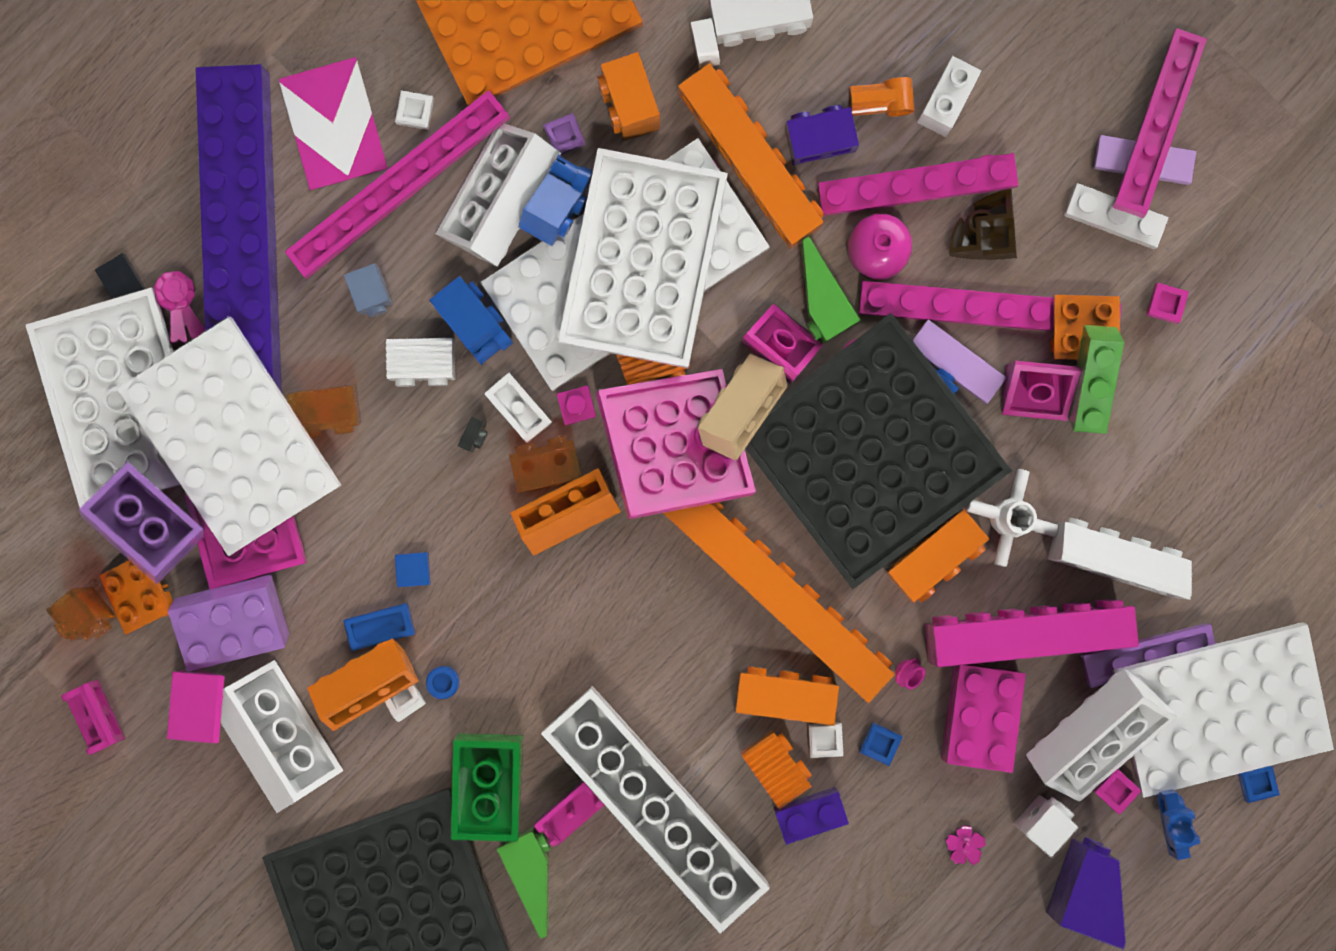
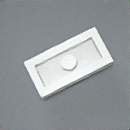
[484,373,552,444]

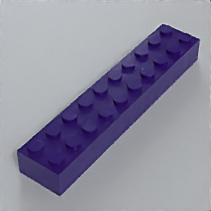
[195,64,282,393]

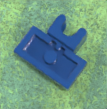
[1156,789,1200,860]

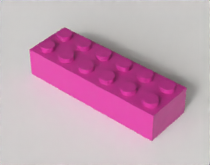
[924,599,1139,667]

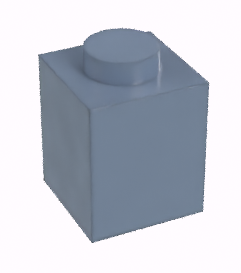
[344,263,393,318]

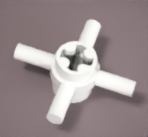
[965,469,1058,567]

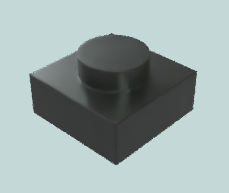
[458,416,488,453]

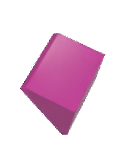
[741,304,823,384]
[1002,361,1081,421]
[167,669,225,743]

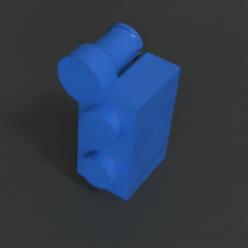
[518,155,593,246]
[429,276,513,366]

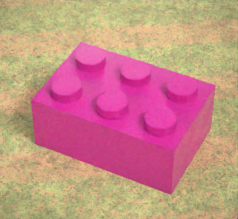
[941,664,1026,773]

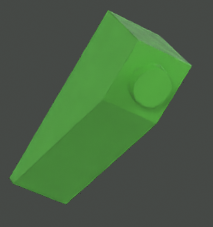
[801,237,860,344]
[497,827,551,939]

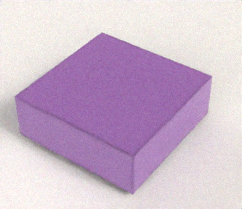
[543,113,586,155]

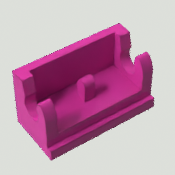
[61,680,125,756]
[534,780,605,847]

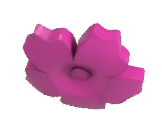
[945,825,986,865]

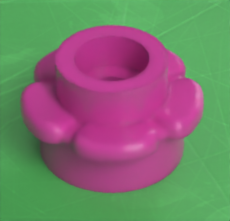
[895,659,925,690]

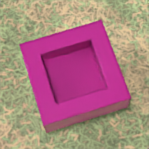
[1146,283,1189,324]
[556,385,597,426]
[1093,769,1141,815]

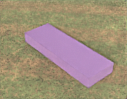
[1093,135,1197,185]
[912,320,1007,405]

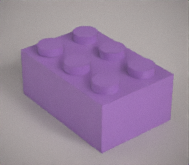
[79,462,204,584]
[168,575,290,672]

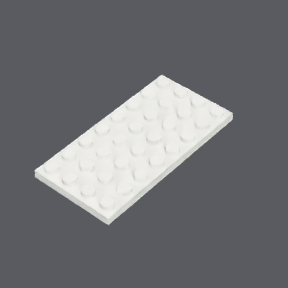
[481,138,770,391]

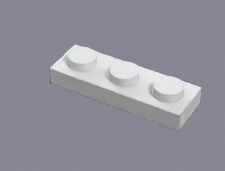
[1063,183,1169,249]

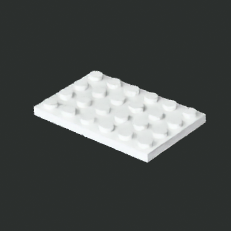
[558,148,727,368]
[26,288,181,508]
[117,317,341,556]
[1112,622,1334,798]

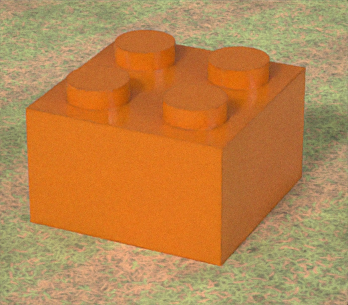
[597,52,660,141]

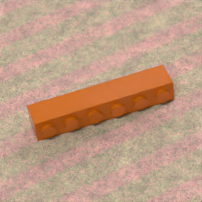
[678,63,824,250]

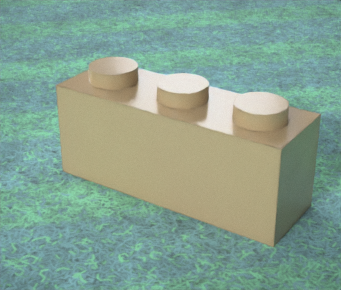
[698,354,788,461]

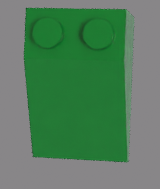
[451,733,524,842]

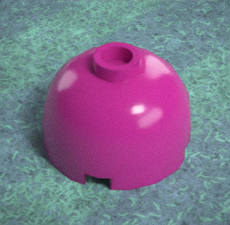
[847,214,912,280]

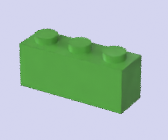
[1068,325,1124,434]

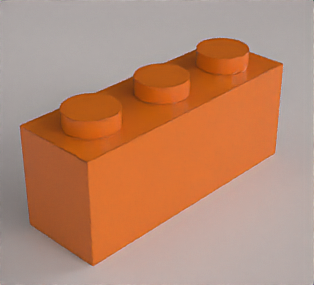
[510,468,621,556]
[885,509,989,603]
[307,638,419,731]
[734,666,839,725]

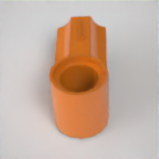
[849,77,915,117]

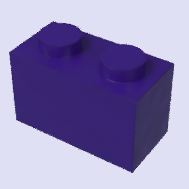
[785,105,859,166]
[773,787,849,845]

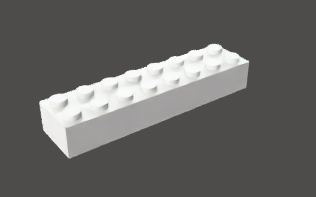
[541,686,770,934]

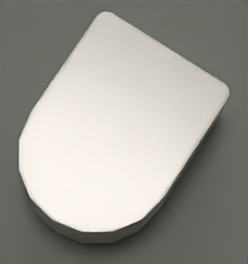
[690,18,720,69]

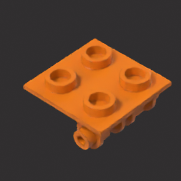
[1050,295,1120,360]
[99,560,173,635]

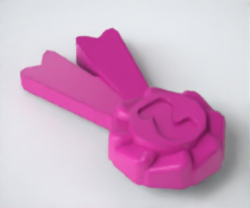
[153,271,205,344]

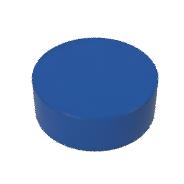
[426,666,460,699]

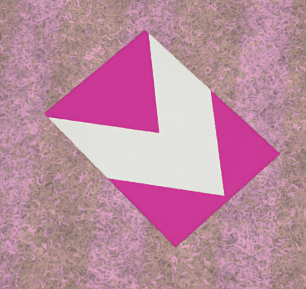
[279,57,388,190]

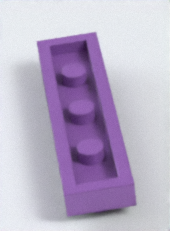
[1080,623,1215,688]

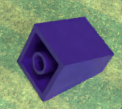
[1046,837,1126,950]

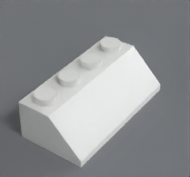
[436,124,561,267]
[1047,517,1192,600]
[221,660,343,813]
[1026,669,1177,802]

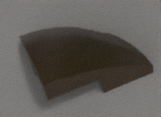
[949,189,1017,260]

